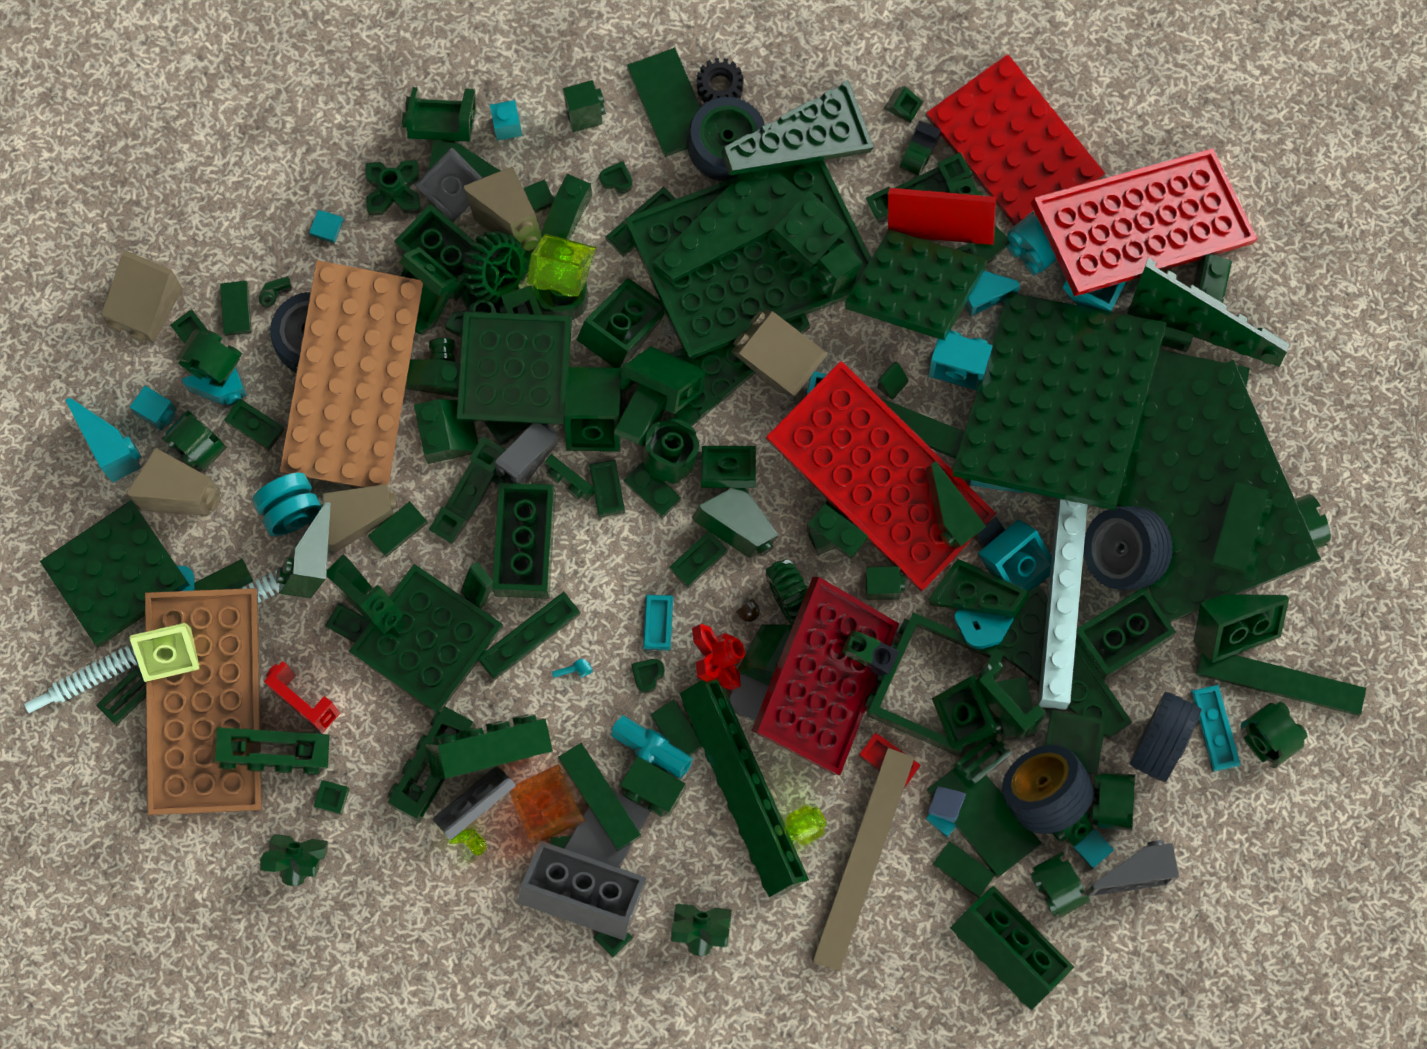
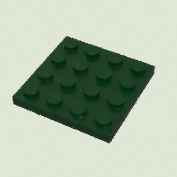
[845,229,987,341]
[457,312,572,425]
[40,500,190,647]
[349,564,504,713]

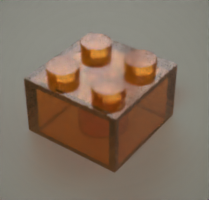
[509,764,586,845]

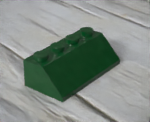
[950,886,1074,1011]

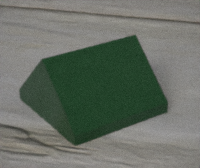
[931,675,996,750]

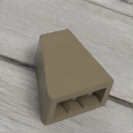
[323,484,398,552]

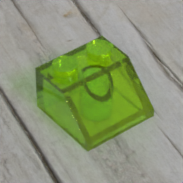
[527,234,596,297]

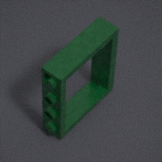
[865,612,1005,757]

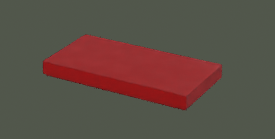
[888,188,996,245]

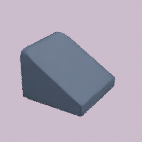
[928,786,966,823]

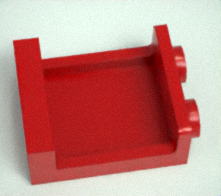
[264,661,341,734]

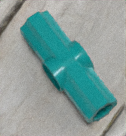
[611,715,693,779]

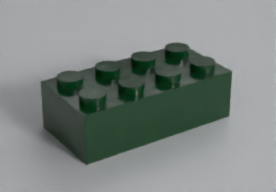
[492,483,556,599]
[425,714,553,779]

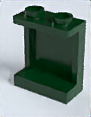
[402,87,476,142]
[399,247,458,334]
[619,346,706,414]
[326,555,403,635]
[977,662,1046,741]

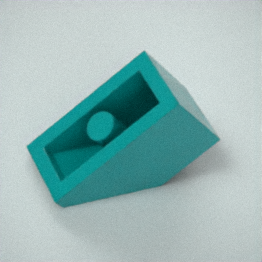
[965,271,1020,316]
[182,367,248,405]

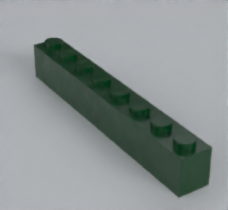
[679,678,809,897]

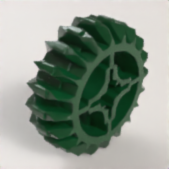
[461,231,528,303]
[766,559,808,626]

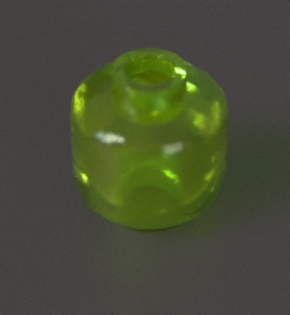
[786,804,827,846]

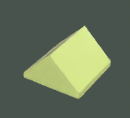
[130,623,199,682]

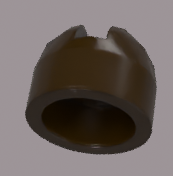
[736,598,760,622]

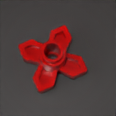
[692,624,745,690]

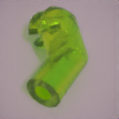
[449,828,487,856]

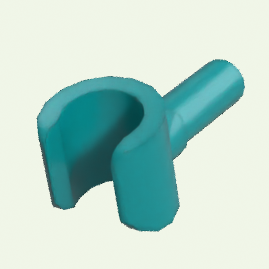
[552,659,593,678]

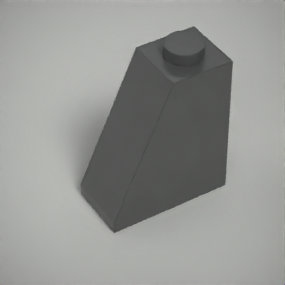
[495,423,558,484]

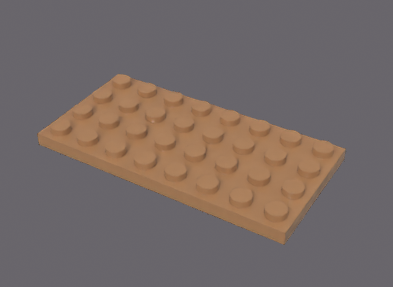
[279,260,423,488]
[145,588,262,816]

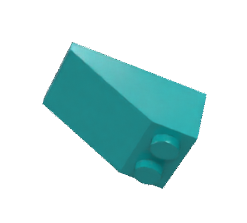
[65,397,142,483]

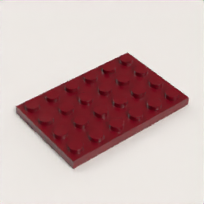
[751,577,899,776]

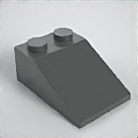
[1086,840,1179,897]

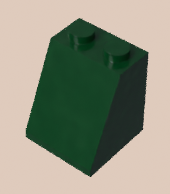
[564,367,623,452]

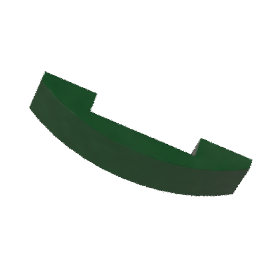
[866,152,972,222]
[429,436,506,544]

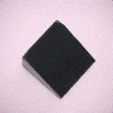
[974,517,1005,548]

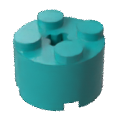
[1006,211,1057,276]

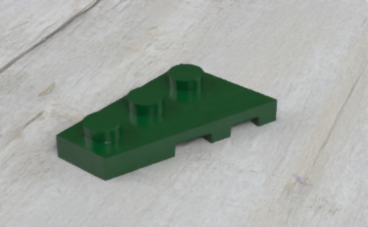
[928,559,1029,618]

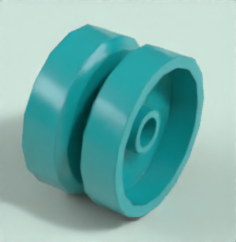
[251,472,322,537]

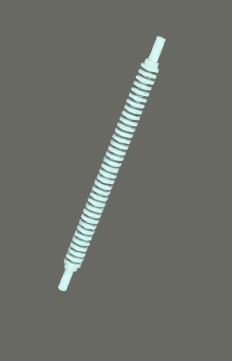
[24,570,279,713]

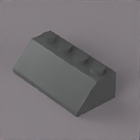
[518,841,646,941]

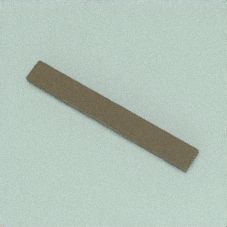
[813,748,915,972]

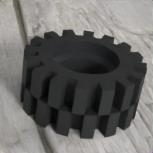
[697,58,744,103]

